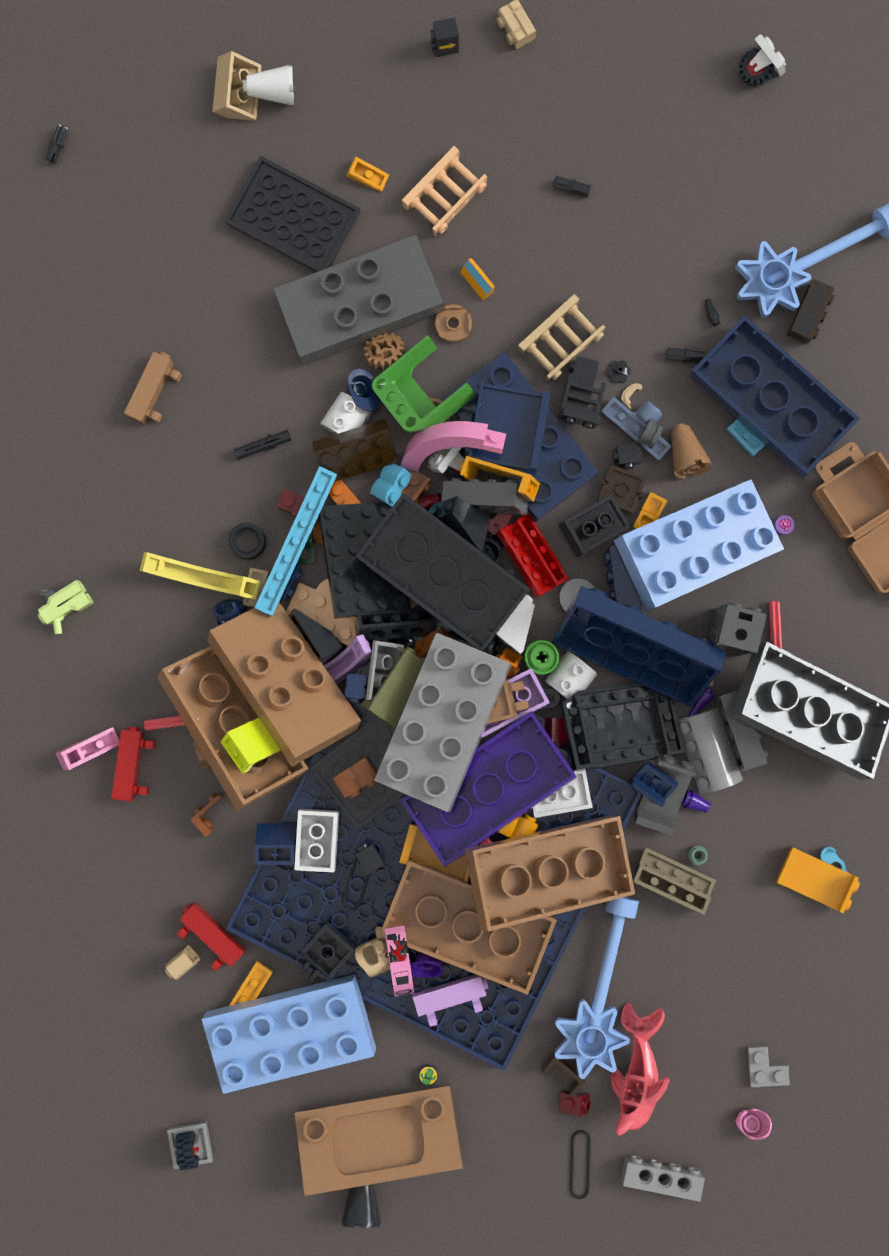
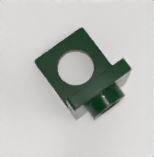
[296,536,315,564]

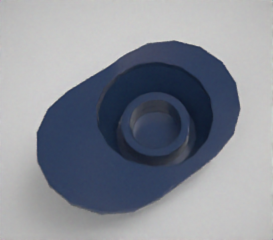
[347,368,380,411]

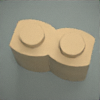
[165,945,200,980]

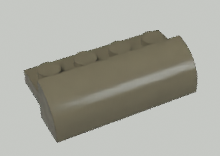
[632,847,716,916]

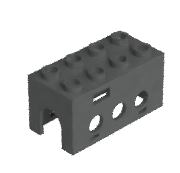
[706,602,767,656]

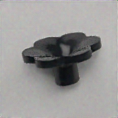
[607,360,631,383]

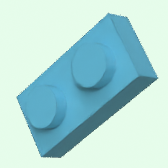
[726,420,765,457]

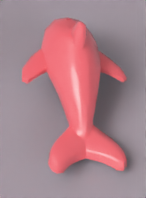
[610,1003,670,1136]

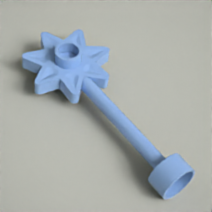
[735,203,889,318]
[554,896,639,1079]

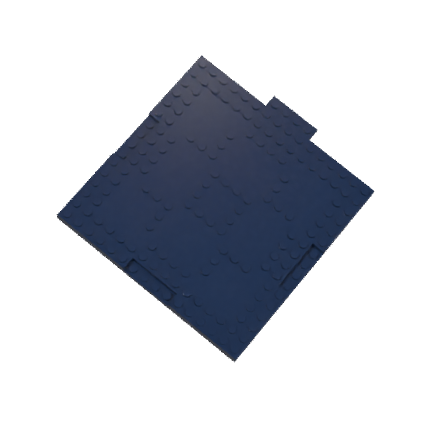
[226,653,642,1071]

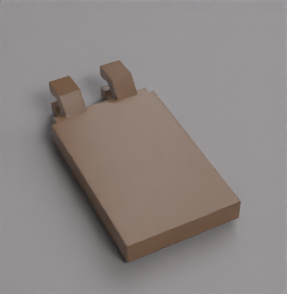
[487,680,529,724]

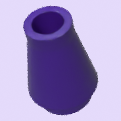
[681,790,711,813]

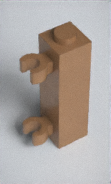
[124,351,182,424]

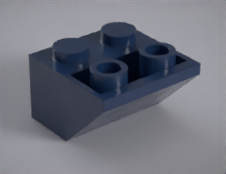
[255,823,297,865]

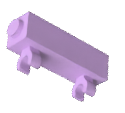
[413,974,489,1027]

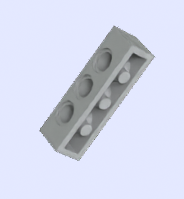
[621,1155,705,1202]

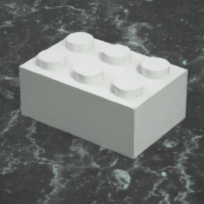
[294,809,339,872]

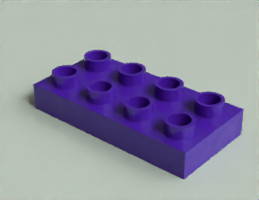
[401,711,577,867]

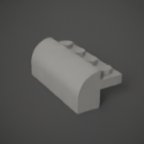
[678,707,743,794]

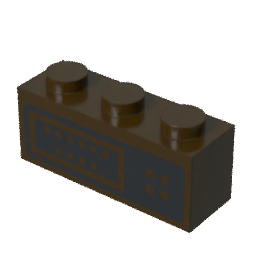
[787,279,835,344]

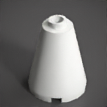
[243,65,294,105]

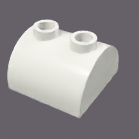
[320,392,372,434]
[544,651,598,699]

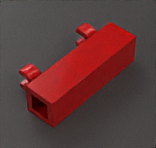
[111,726,156,802]
[177,903,246,971]

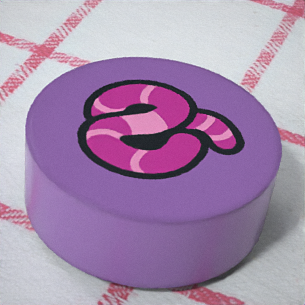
[774,515,794,535]

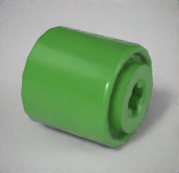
[523,640,559,675]

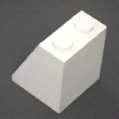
[495,594,535,655]

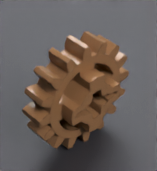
[364,332,406,370]

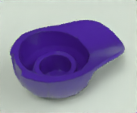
[410,952,443,978]

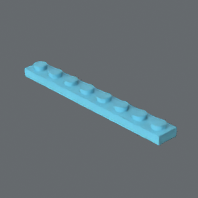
[254,466,337,616]

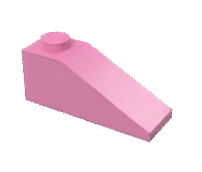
[55,727,120,770]

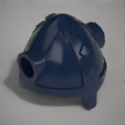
[213,599,247,626]

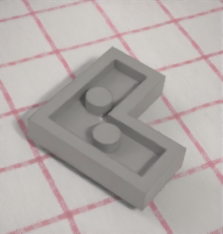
[747,1045,790,1087]

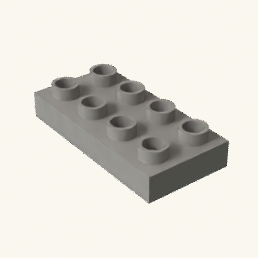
[374,633,511,812]

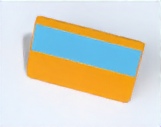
[460,258,495,300]

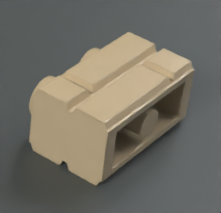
[497,0,536,49]

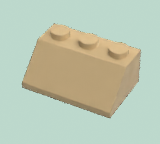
[212,51,262,121]

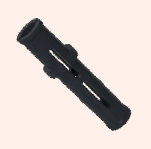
[234,429,292,460]

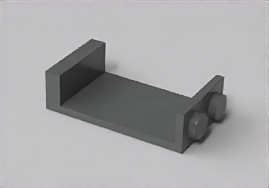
[635,755,696,836]

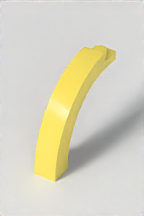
[139,552,260,600]

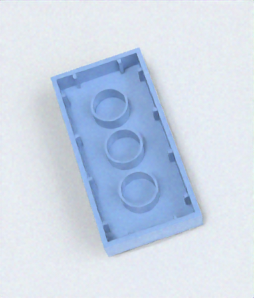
[614,480,784,612]
[202,974,376,1094]

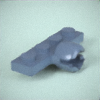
[601,397,671,460]

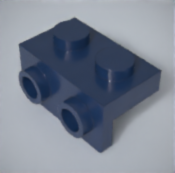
[631,760,678,807]

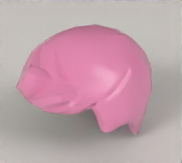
[735,1108,772,1140]

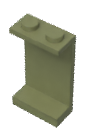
[360,646,425,729]

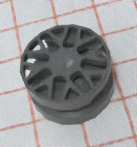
[637,418,664,449]

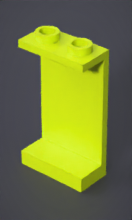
[221,718,281,774]

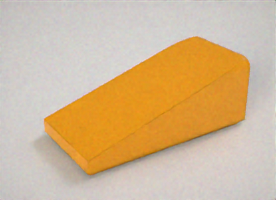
[346,157,389,192]

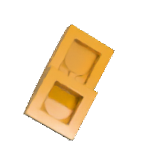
[633,492,668,529]

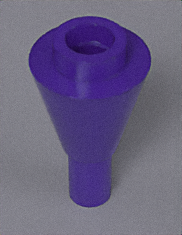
[688,687,715,716]

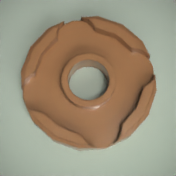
[434,304,472,343]

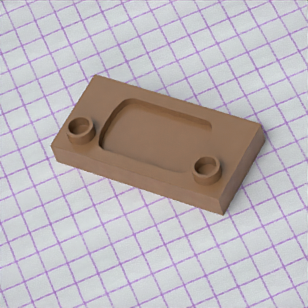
[295,1086,463,1196]

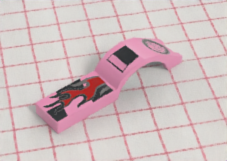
[385,926,414,997]

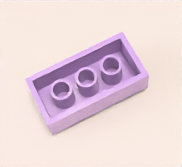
[481,668,550,739]

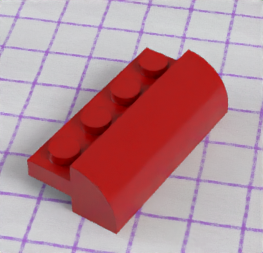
[496,514,569,598]

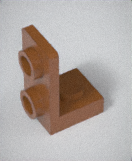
[191,793,224,837]

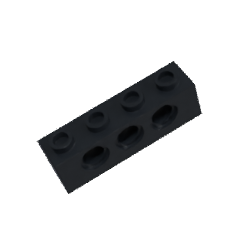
[354,607,437,641]

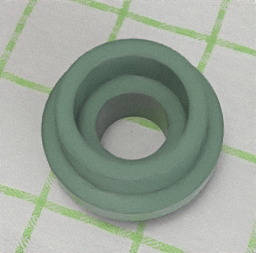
[688,846,708,865]

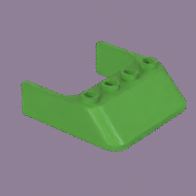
[372,336,475,432]

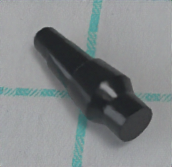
[705,299,720,326]

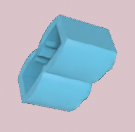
[370,464,412,507]

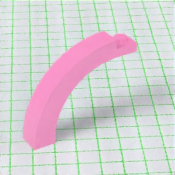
[401,421,506,472]

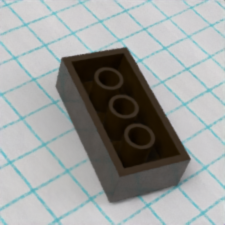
[312,419,398,482]

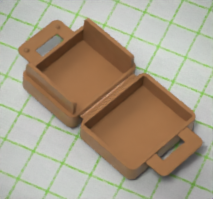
[812,442,889,594]

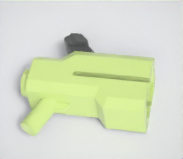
[38,580,94,635]

